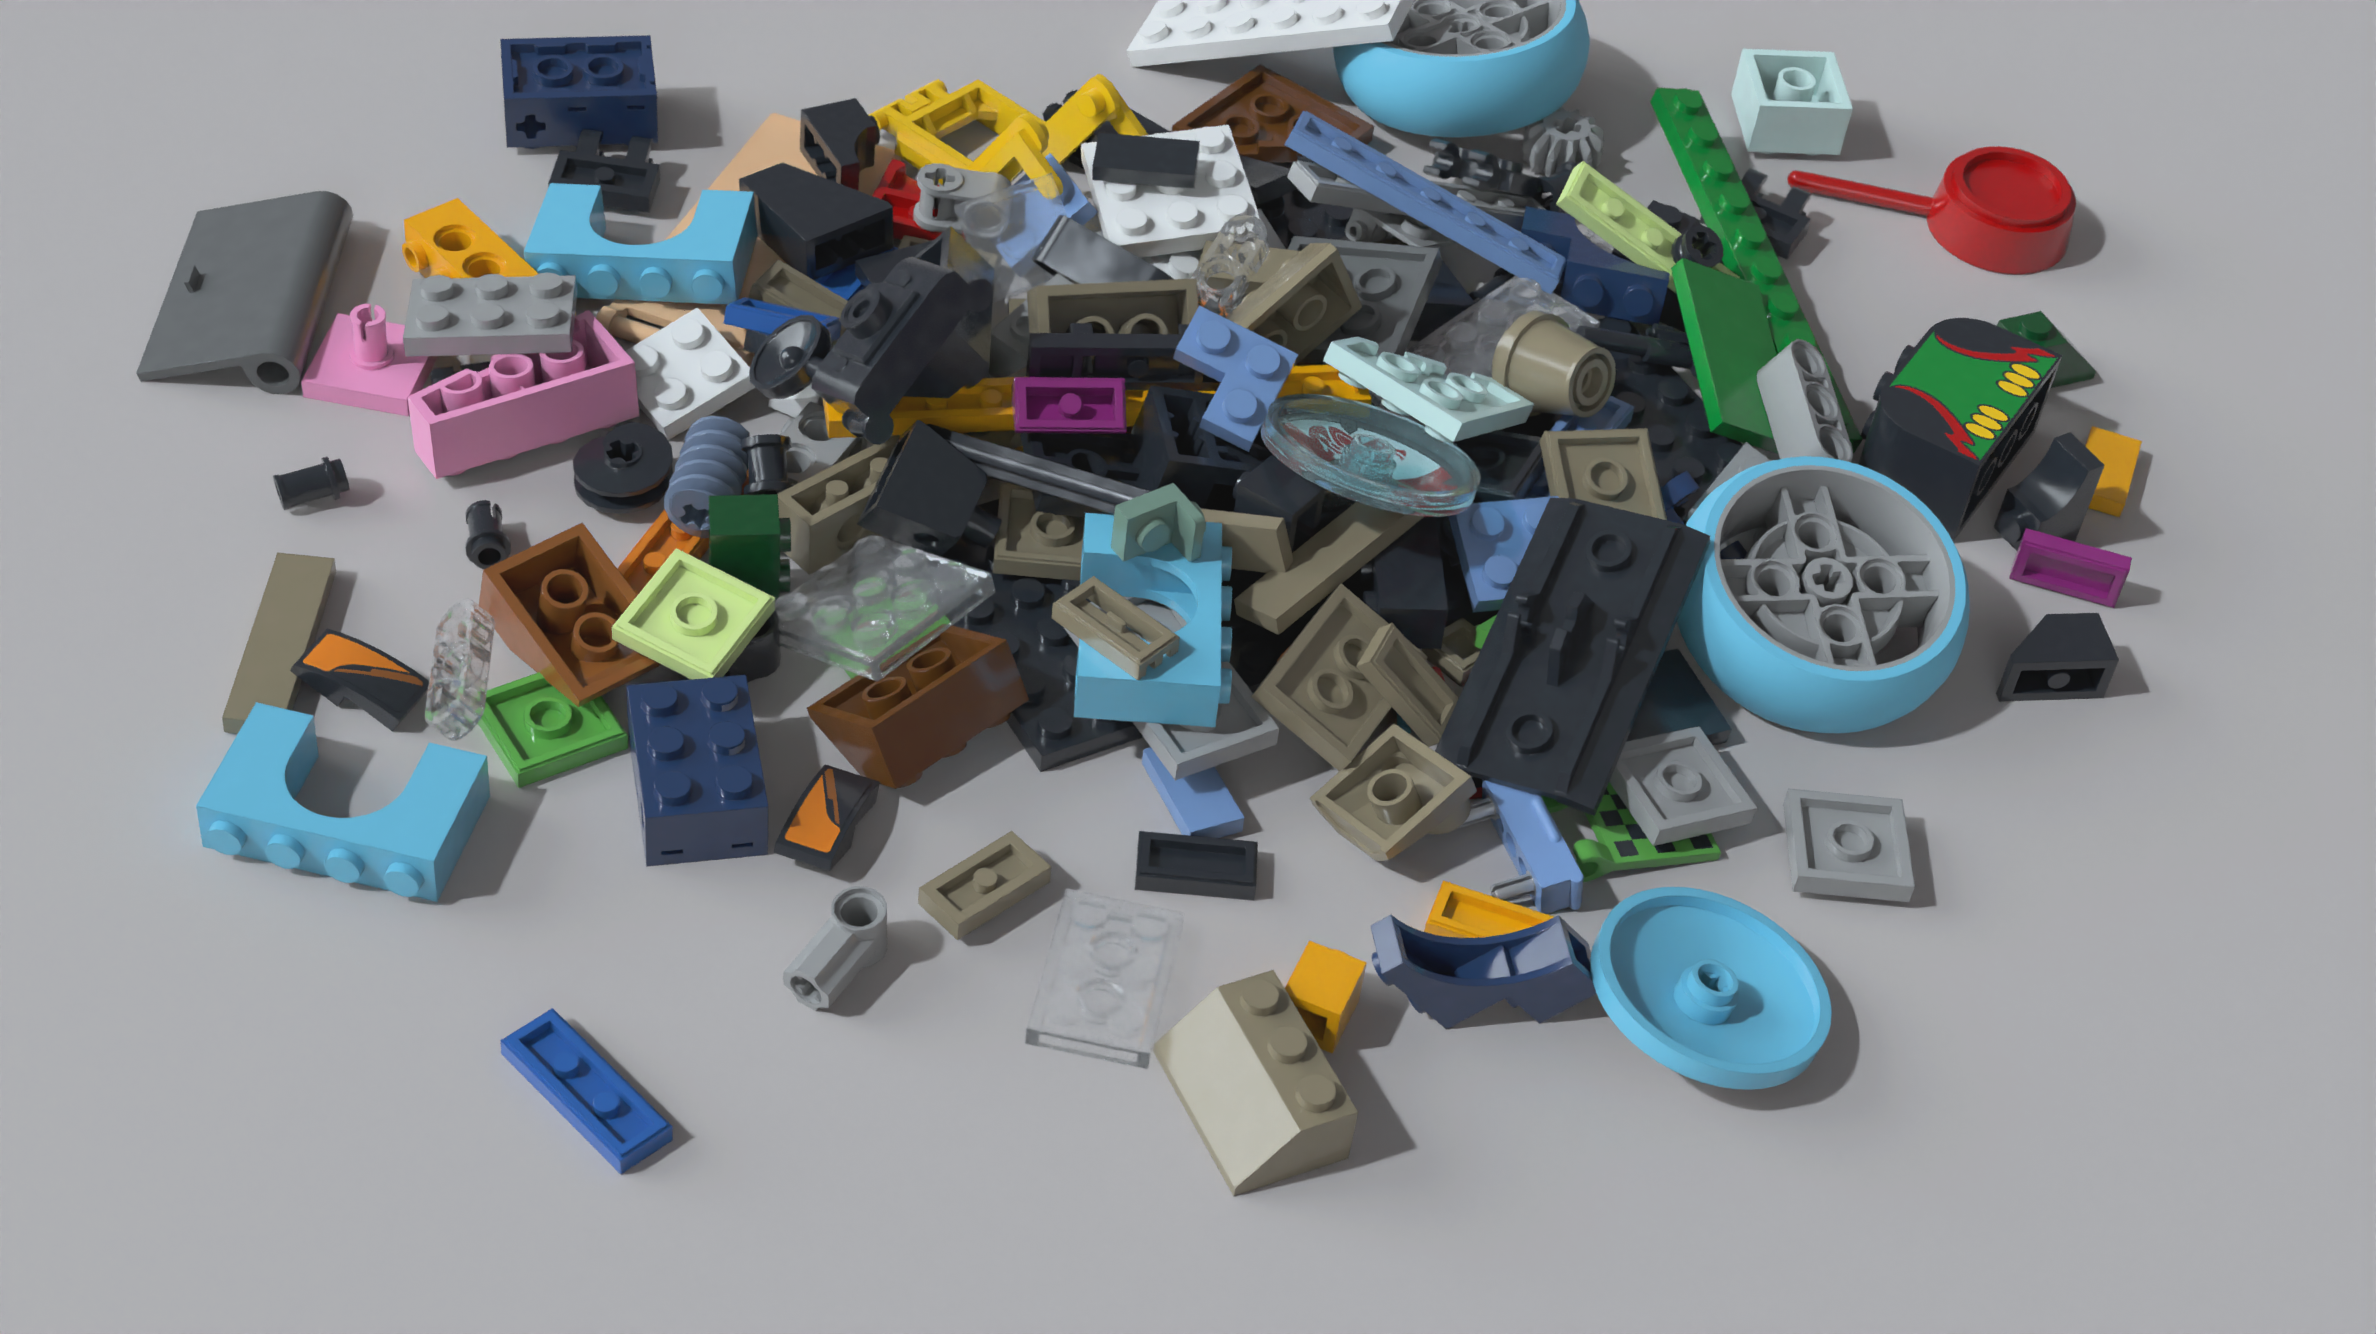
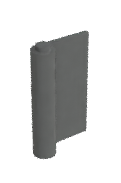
[136,191,353,394]

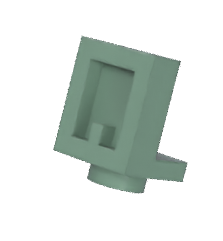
[1111,483,1206,562]

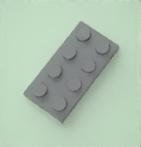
[1064,597,1279,780]

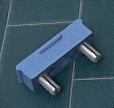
[1458,780,1583,914]

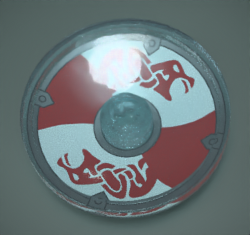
[1261,394,1481,517]

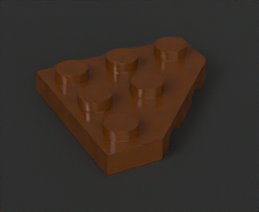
[1172,64,1374,162]

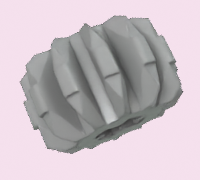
[1522,106,1604,177]

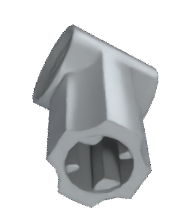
[783,886,887,1011]

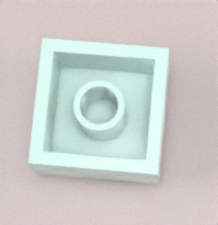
[1731,49,1853,156]

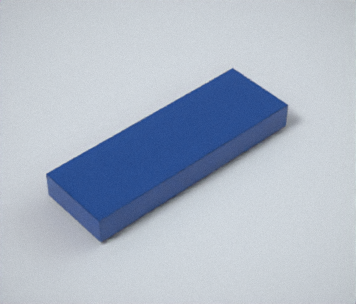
[500,1008,673,1175]

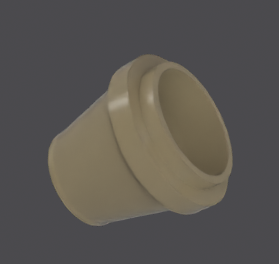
[1492,310,1616,418]

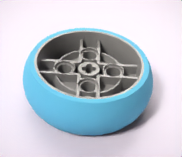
[1333,0,1590,137]
[1677,456,1970,733]

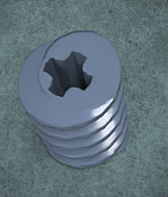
[664,416,750,538]

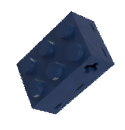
[500,35,658,149]
[627,675,769,867]

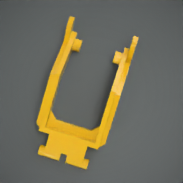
[868,74,1148,200]

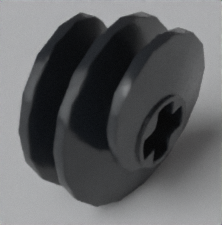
[573,422,673,514]

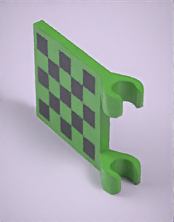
[1540,782,1721,883]

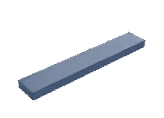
[1284,111,1567,295]

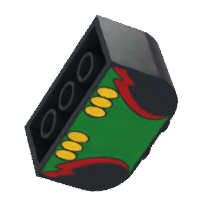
[1858,318,2063,542]

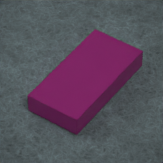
[2009,528,2132,608]

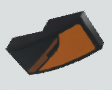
[290,628,432,732]
[774,764,880,871]

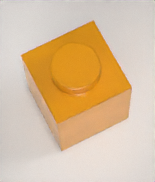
[1285,941,1367,1054]

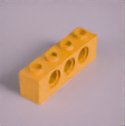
[402,198,576,316]

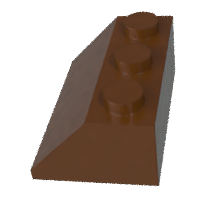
[807,622,1029,789]

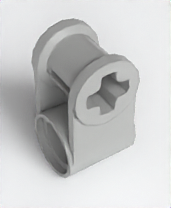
[913,163,1014,239]

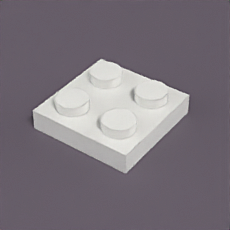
[625,307,755,441]

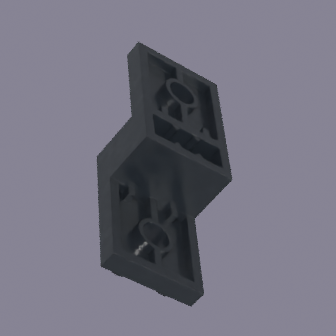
[1020,385,1306,518]

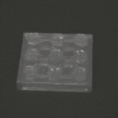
[775,534,996,681]

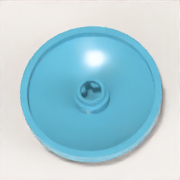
[1590,887,1832,1090]

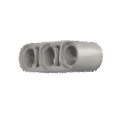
[1757,339,1853,462]

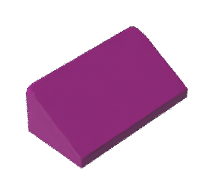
[1011,377,1127,434]

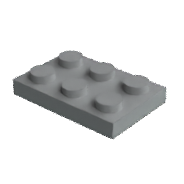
[403,273,577,357]

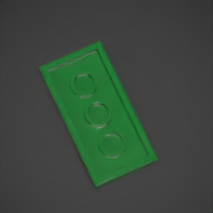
[1671,258,1778,454]

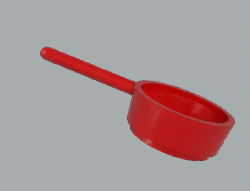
[1787,146,2076,274]

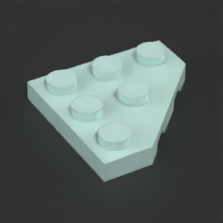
[1323,336,1534,443]

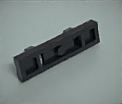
[1026,323,1221,391]

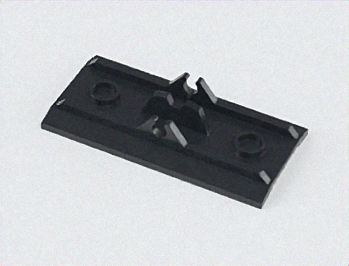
[1435,497,1710,816]

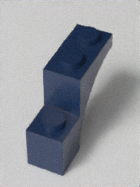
[1521,206,1670,326]
[1370,915,1596,1029]

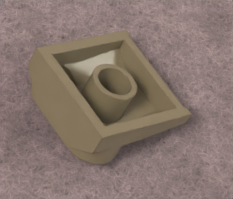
[1310,724,1477,861]

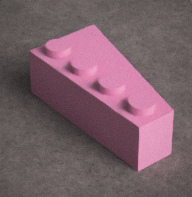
[408,310,639,479]

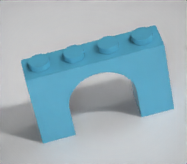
[524,183,758,305]
[1074,513,1232,727]
[196,702,490,902]

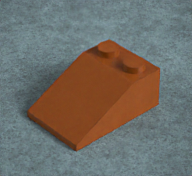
[478,522,662,707]

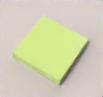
[612,548,775,680]

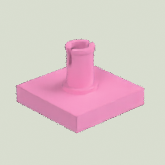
[301,303,438,416]

